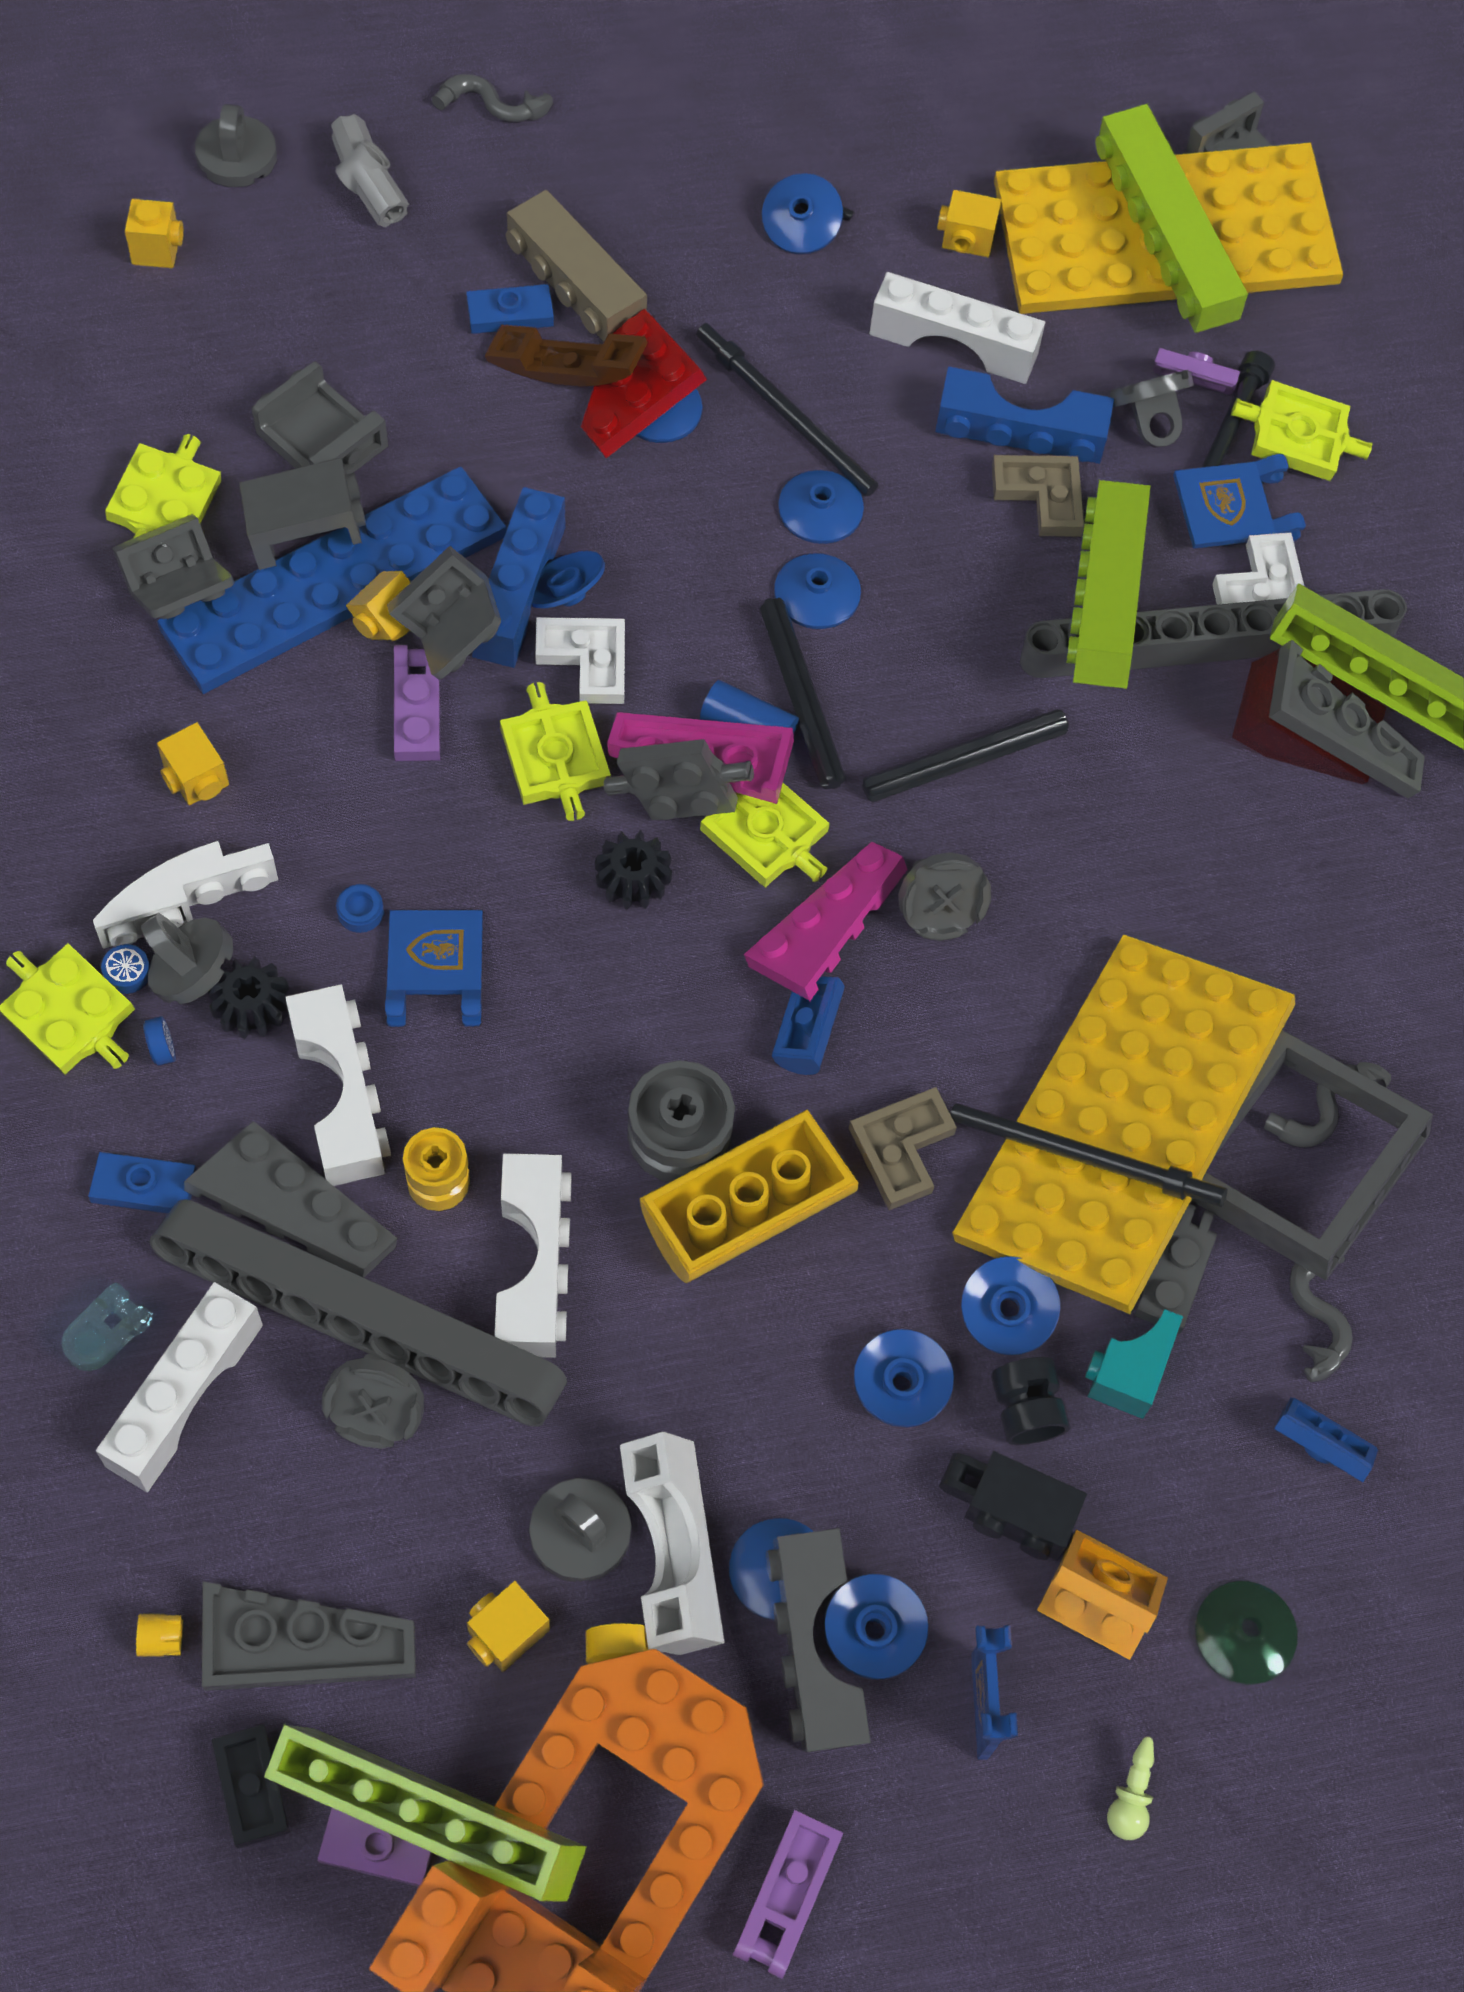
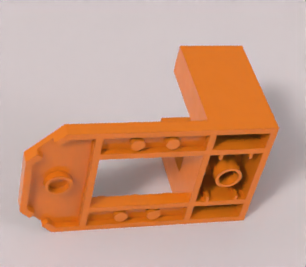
[369,1649,764,1992]

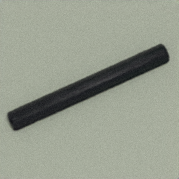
[760,598,846,789]
[862,709,1069,802]

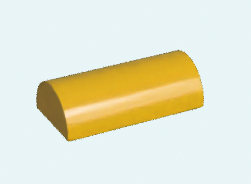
[640,1109,858,1283]

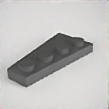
[1269,640,1425,799]
[184,1121,397,1278]
[202,1581,416,1691]

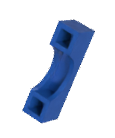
[935,366,1114,464]
[472,487,565,668]

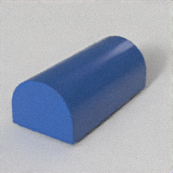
[700,680,799,735]
[771,976,845,1075]

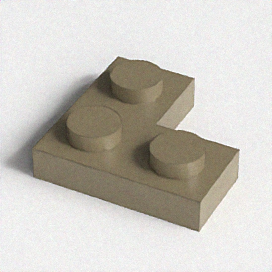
[992,455,1084,537]
[849,1087,957,1210]

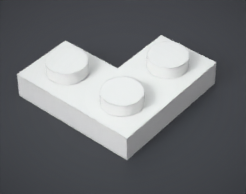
[1212,532,1304,605]
[536,617,625,704]

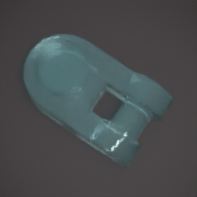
[61,1282,154,1371]

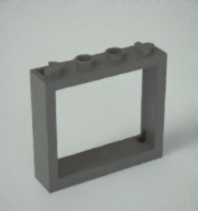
[1191,1030,1433,1281]

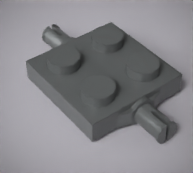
[604,739,754,820]

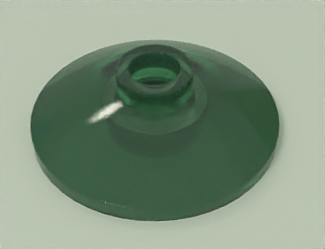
[1195,1581,1298,1685]

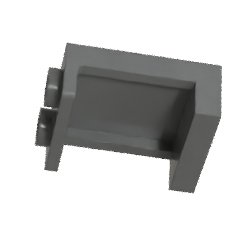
[252,361,388,474]
[239,458,366,570]

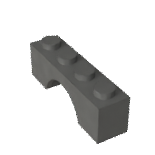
[766,1528,871,1752]

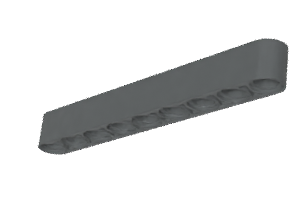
[1020,589,1407,678]
[150,1199,567,1427]

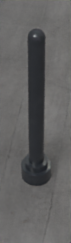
[1201,350,1275,468]

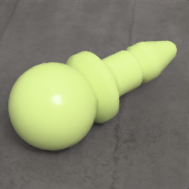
[1107,1737,1154,1840]

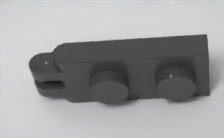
[1134,1203,1217,1334]

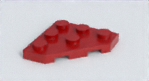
[581,308,707,458]

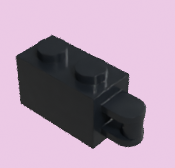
[939,1451,1088,1560]

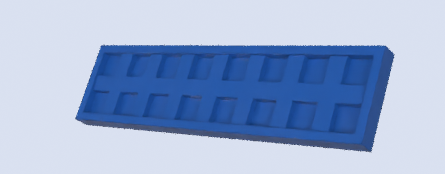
[157,466,507,694]

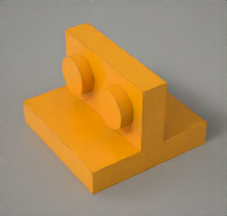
[1037,1529,1168,1660]

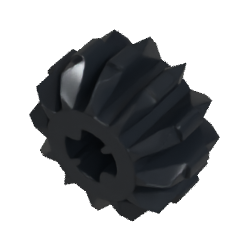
[595,830,672,911]
[208,956,289,1040]

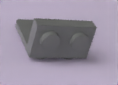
[1185,91,1272,154]
[112,514,234,619]
[387,546,501,680]

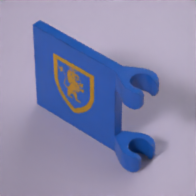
[1173,454,1306,549]
[385,910,483,1027]
[971,1625,1018,1760]

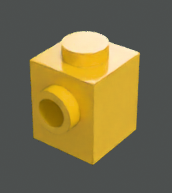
[937,190,1001,257]
[125,199,184,268]
[345,571,411,641]
[157,722,229,806]
[467,1581,550,1672]

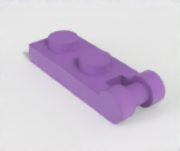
[394,645,440,761]
[733,1810,843,1979]

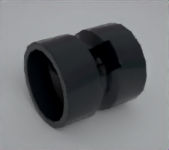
[991,1357,1071,1445]

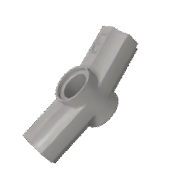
[331,114,409,227]

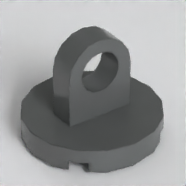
[195,104,277,187]
[1109,370,1194,447]
[899,852,991,941]
[141,913,233,1004]
[322,1354,424,1449]
[529,1478,632,1582]

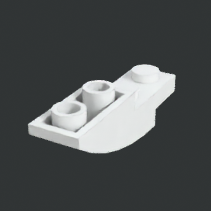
[93,841,278,949]

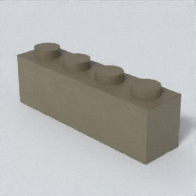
[506,189,647,342]

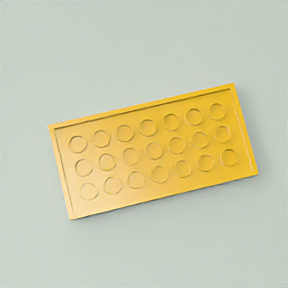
[994,143,1343,314]
[953,934,1295,1314]

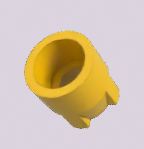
[136,1613,183,1657]

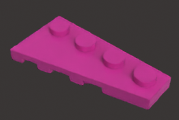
[607,712,794,804]
[744,842,908,1001]

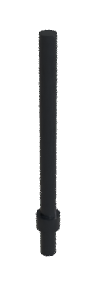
[696,323,878,496]
[950,1103,1228,1207]

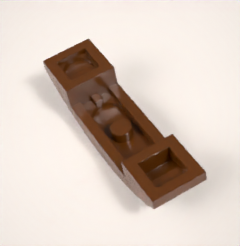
[484,325,648,386]

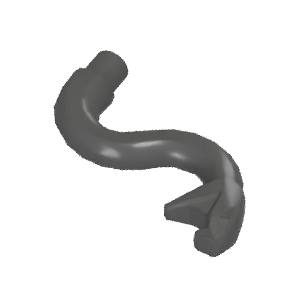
[432,74,553,122]
[1264,1062,1391,1148]
[1289,1257,1353,1383]

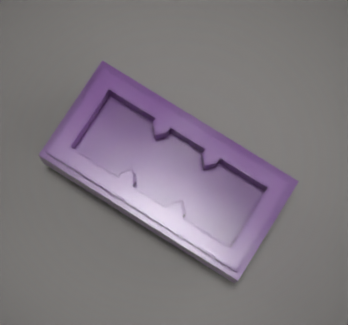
[1153,348,1240,395]
[317,1808,432,1887]

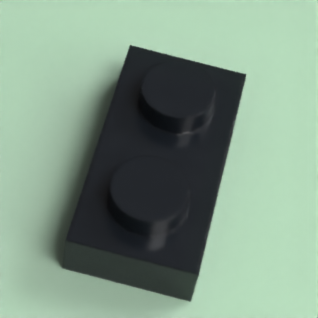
[211,1724,290,1849]

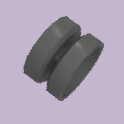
[627,1060,735,1182]

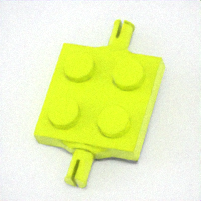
[1231,380,1373,481]
[105,434,221,538]
[500,682,611,821]
[700,783,829,888]
[0,943,135,1075]

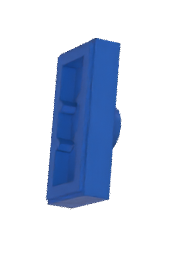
[466,284,554,334]
[88,1152,197,1213]
[1274,1397,1378,1482]

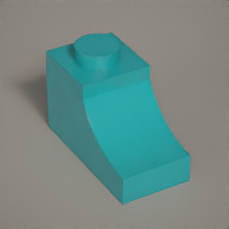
[1084,1309,1183,1419]

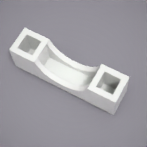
[869,272,1045,384]
[286,984,391,1186]
[495,1154,571,1358]
[96,1282,263,1493]
[620,1431,724,1655]

